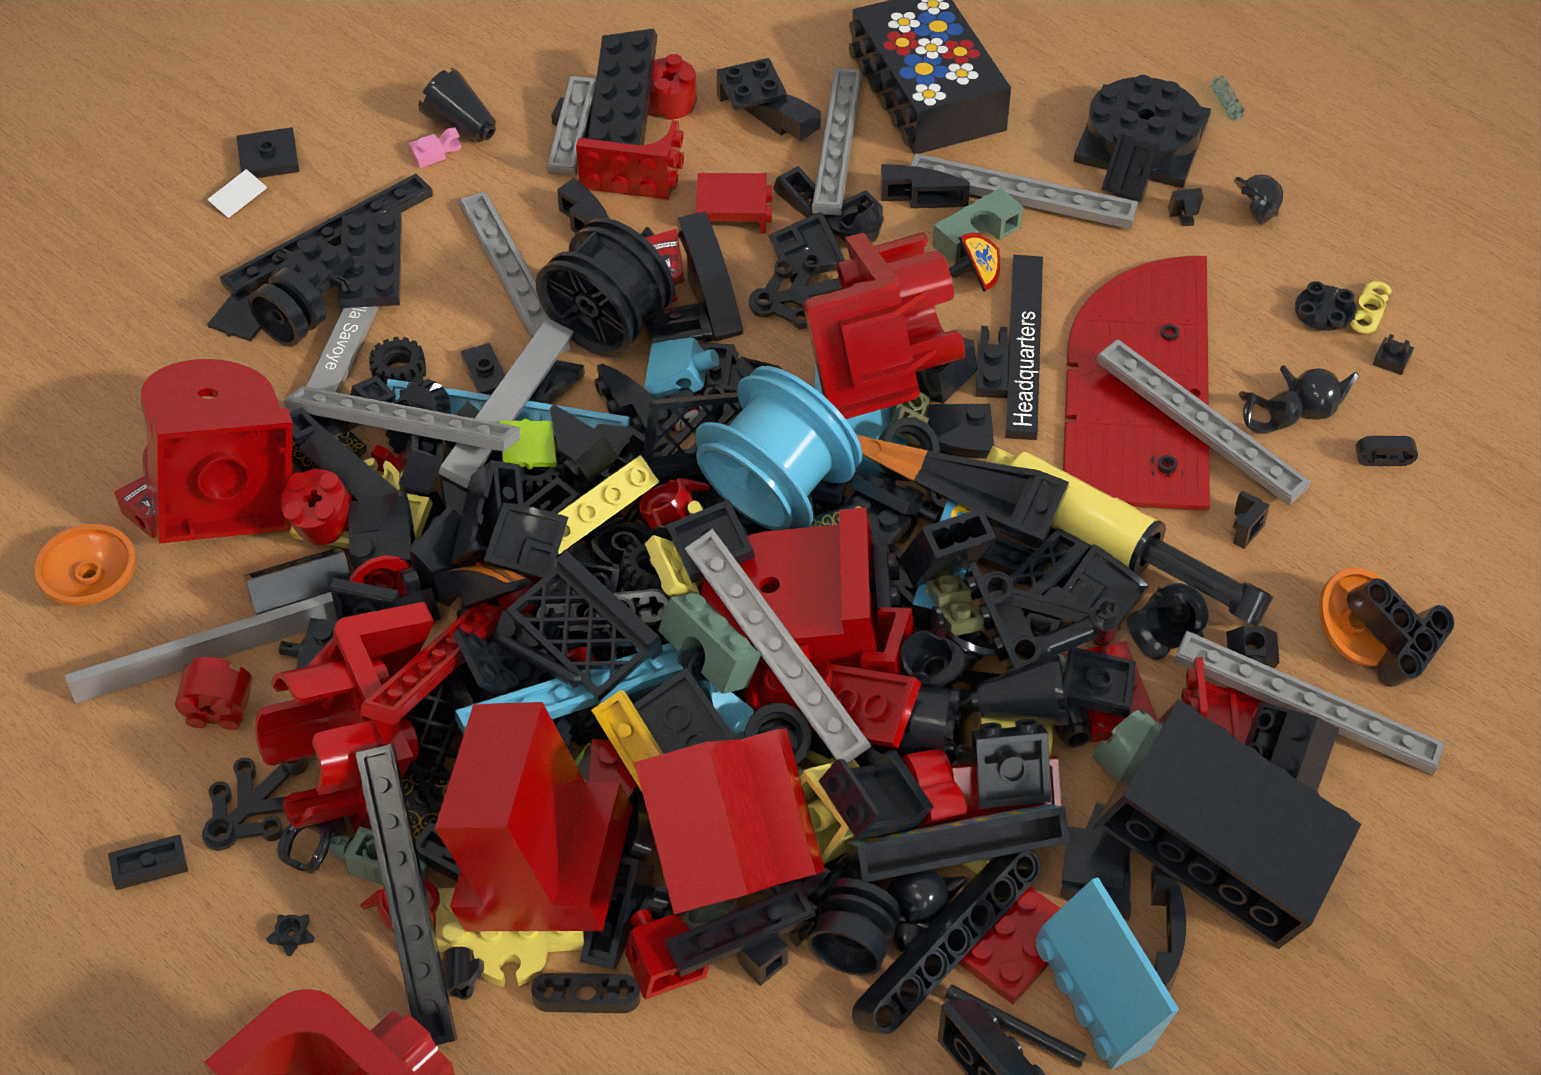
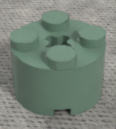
[1092,709,1156,783]

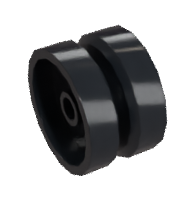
[248,268,327,347]

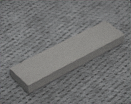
[547,76,596,175]

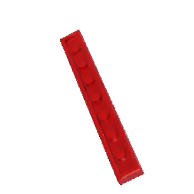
[360,602,507,725]

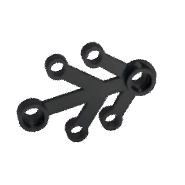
[749,252,842,329]
[202,758,308,851]

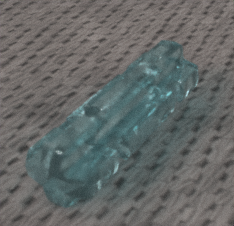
[1211,76,1244,120]

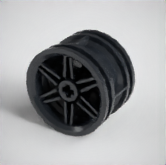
[535,218,674,357]

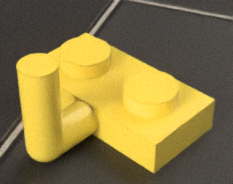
[645,535,703,597]

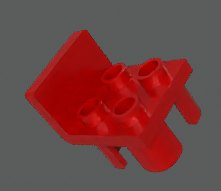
[803,232,965,419]
[255,602,434,834]

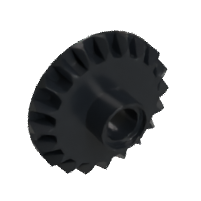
[385,379,451,455]

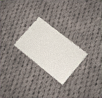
[207,169,268,218]

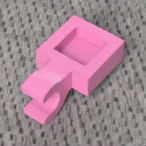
[409,128,462,168]

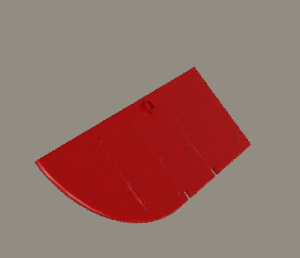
[1063,256,1210,510]

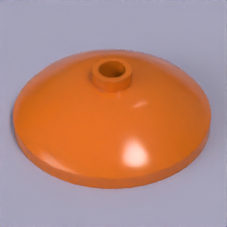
[34,524,136,606]
[1319,568,1388,667]

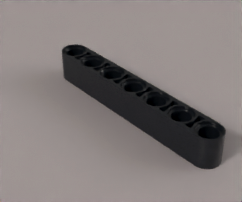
[852,851,1040,1034]

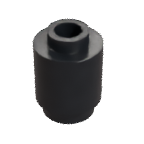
[1055,704,1092,747]

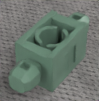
[329,827,428,886]

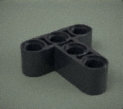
[1347,578,1454,687]

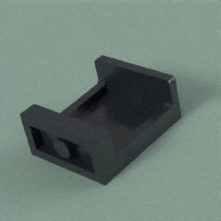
[819,750,934,839]

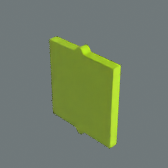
[499,418,557,469]

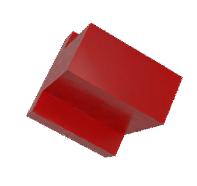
[435,702,633,932]
[634,729,825,914]

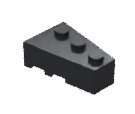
[451,460,524,566]

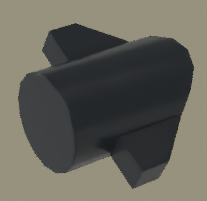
[443,947,484,1000]

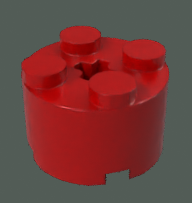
[648,54,697,120]
[281,469,353,545]
[175,657,253,730]

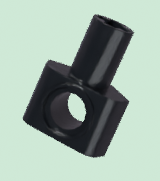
[1226,626,1280,668]

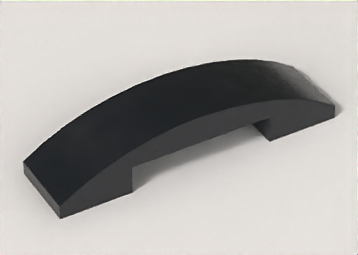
[290,376,396,444]
[1150,864,1186,992]

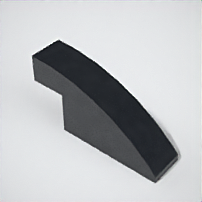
[677,211,743,341]

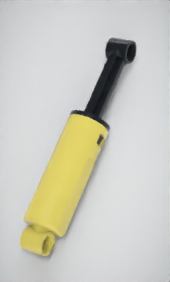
[985,446,1274,626]

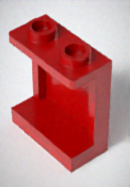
[696,173,772,233]
[860,607,915,675]

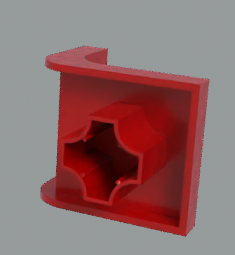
[204,989,455,1075]

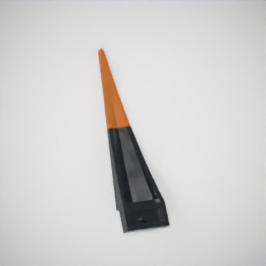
[856,435,1069,544]

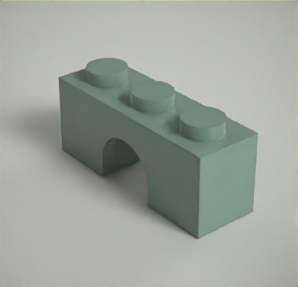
[932,188,1023,265]
[658,592,761,694]

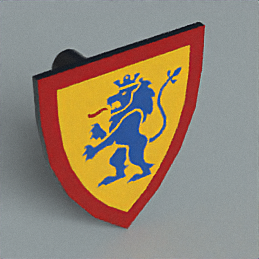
[949,232,1000,292]

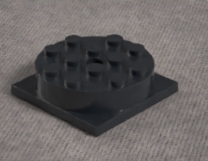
[1073,75,1211,188]

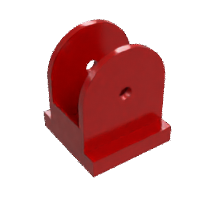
[141,359,293,544]
[701,507,883,677]

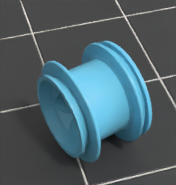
[695,366,862,531]

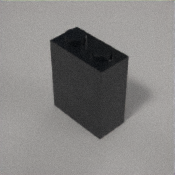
[899,508,996,588]

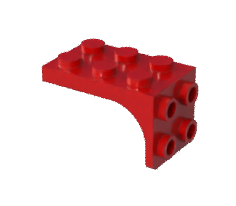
[576,120,684,200]
[1181,657,1269,744]

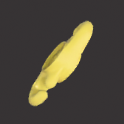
[1350,281,1392,334]

